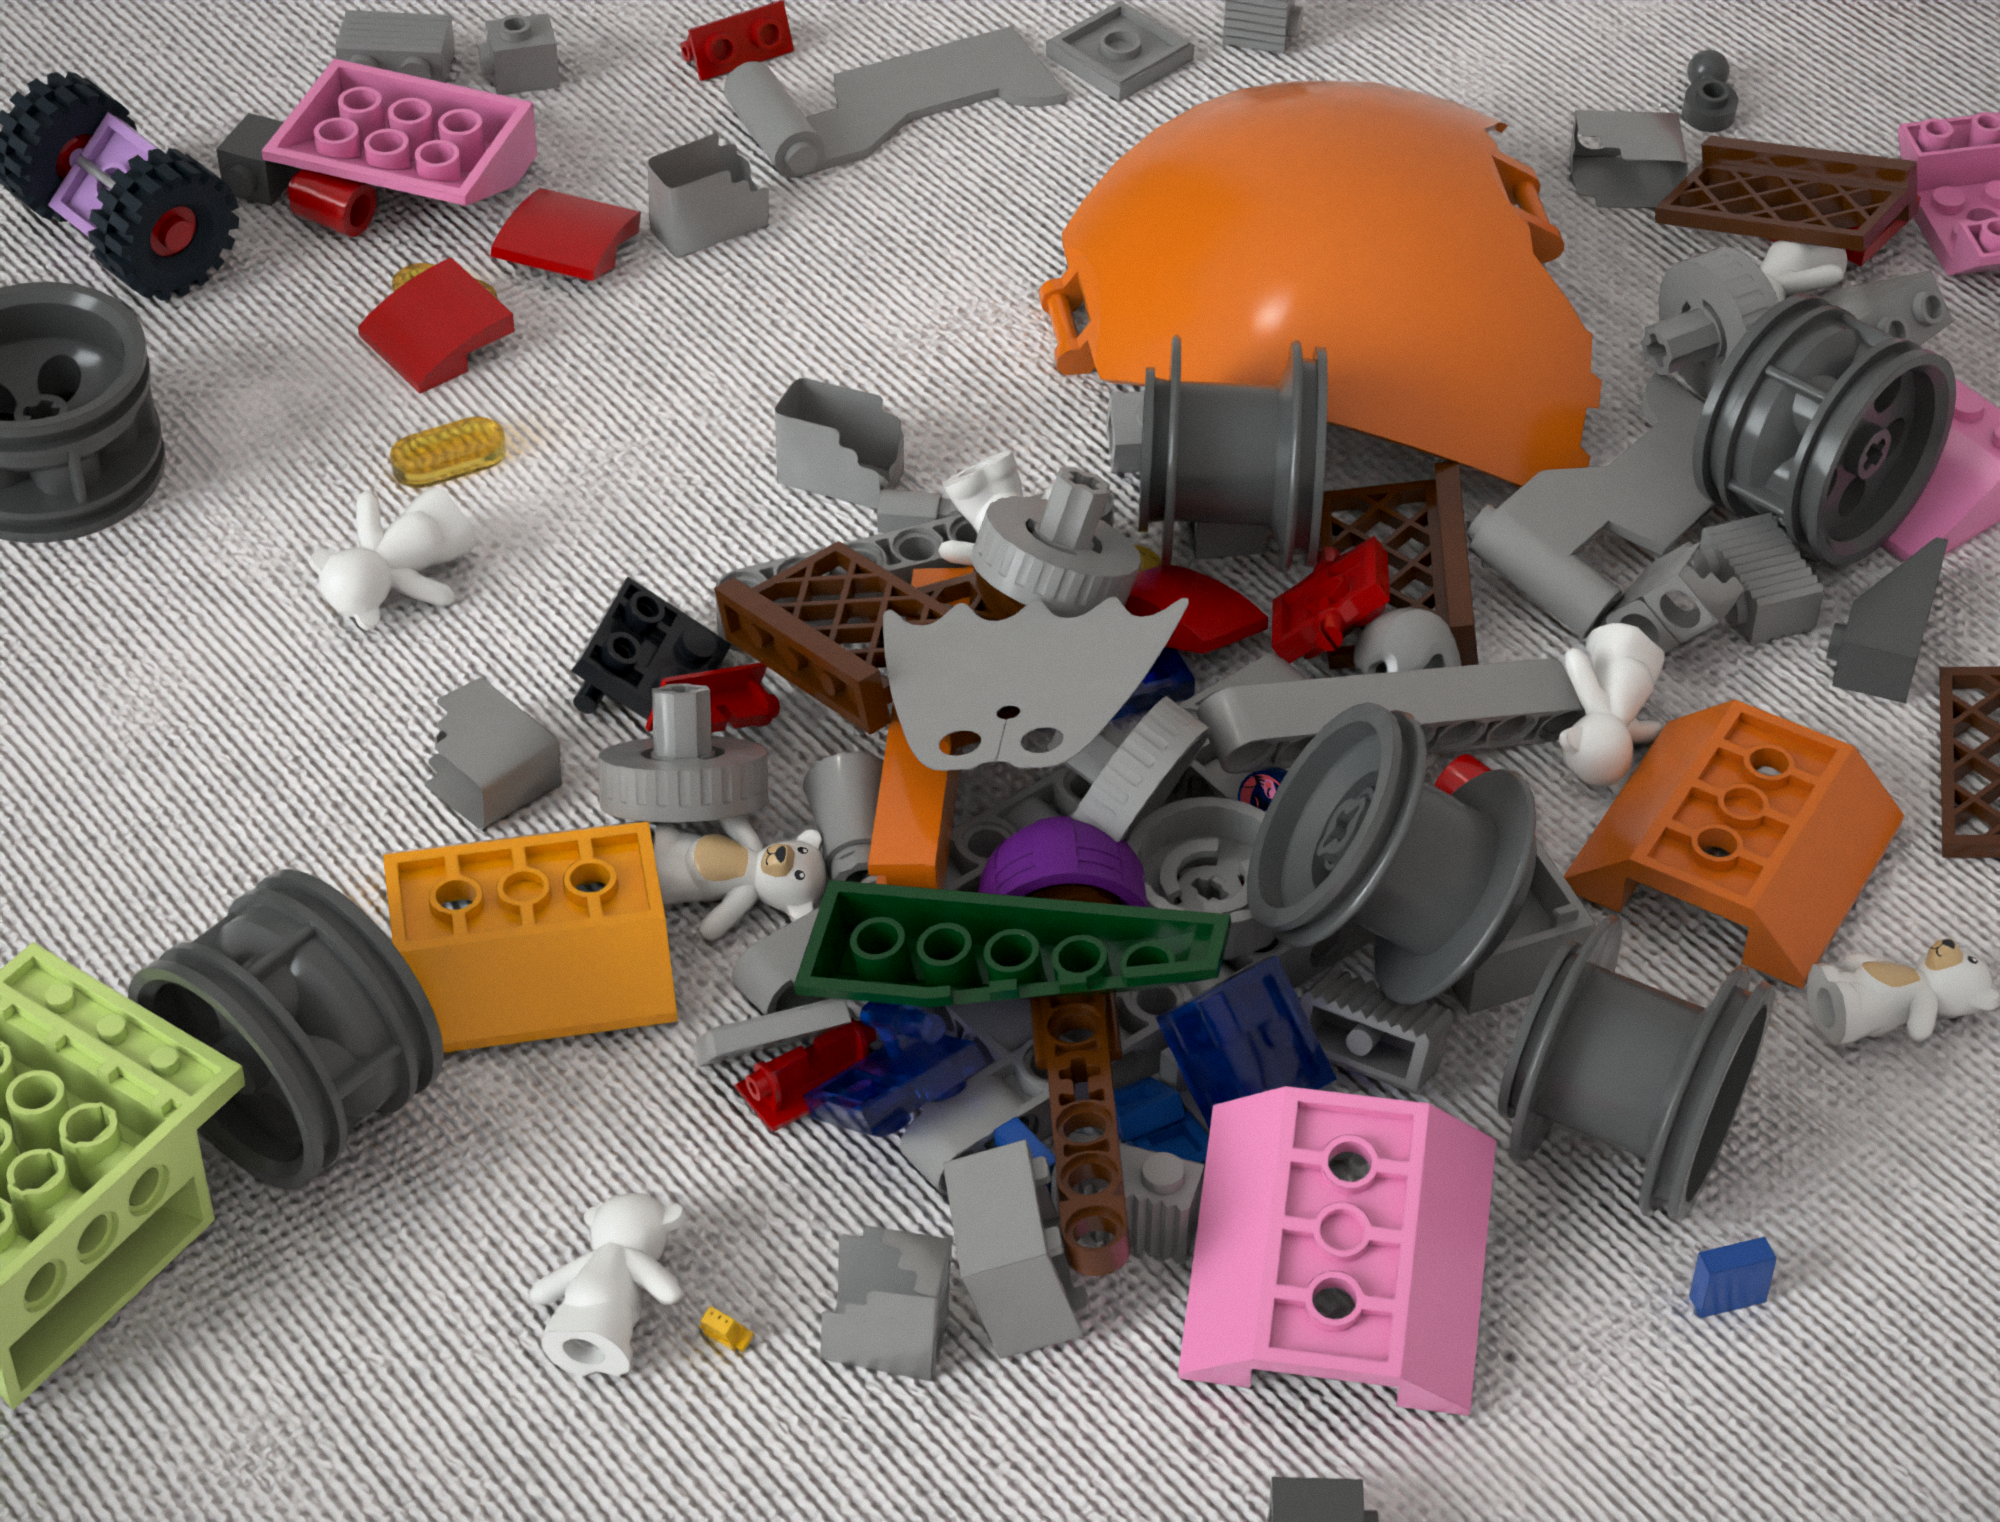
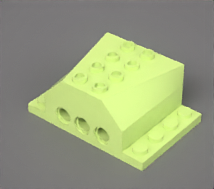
[0,942,246,1410]

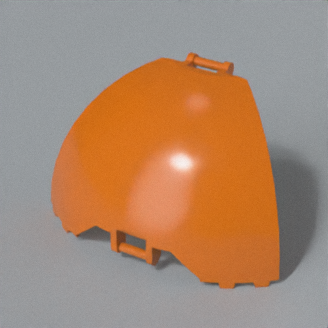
[1039,81,1602,488]

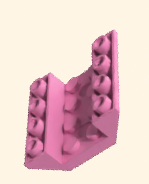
[1898,112,2000,276]
[1178,1086,1496,1416]

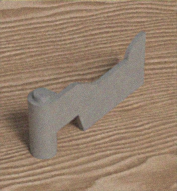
[724,26,1067,177]
[1467,372,1717,639]

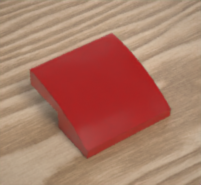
[490,188,641,281]
[358,257,515,394]
[1125,564,1268,654]

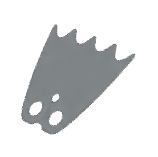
[883,597,1189,771]

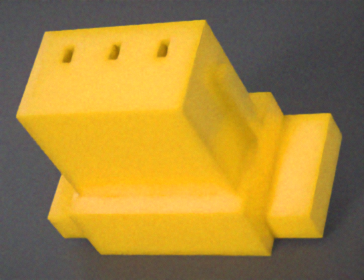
[699,1306,755,1353]

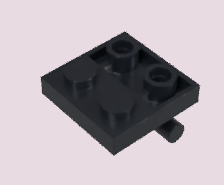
[571,577,732,721]

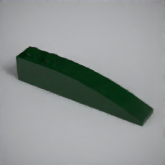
[794,880,1232,1007]

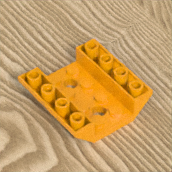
[383,821,678,1053]

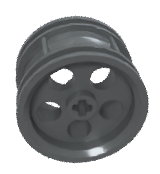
[0,282,166,543]
[1693,293,1956,566]
[128,869,444,1190]

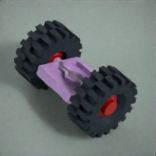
[0,72,239,301]

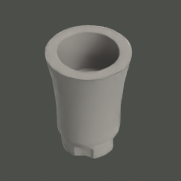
[803,752,884,882]

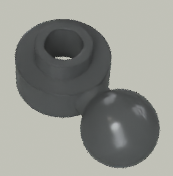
[1682,49,1739,132]

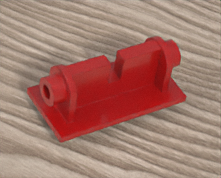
[680,0,794,81]
[645,663,780,733]
[735,1017,888,1133]

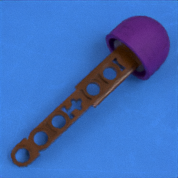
[978,816,1149,1276]

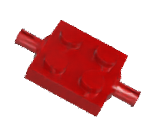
[1272,536,1390,664]

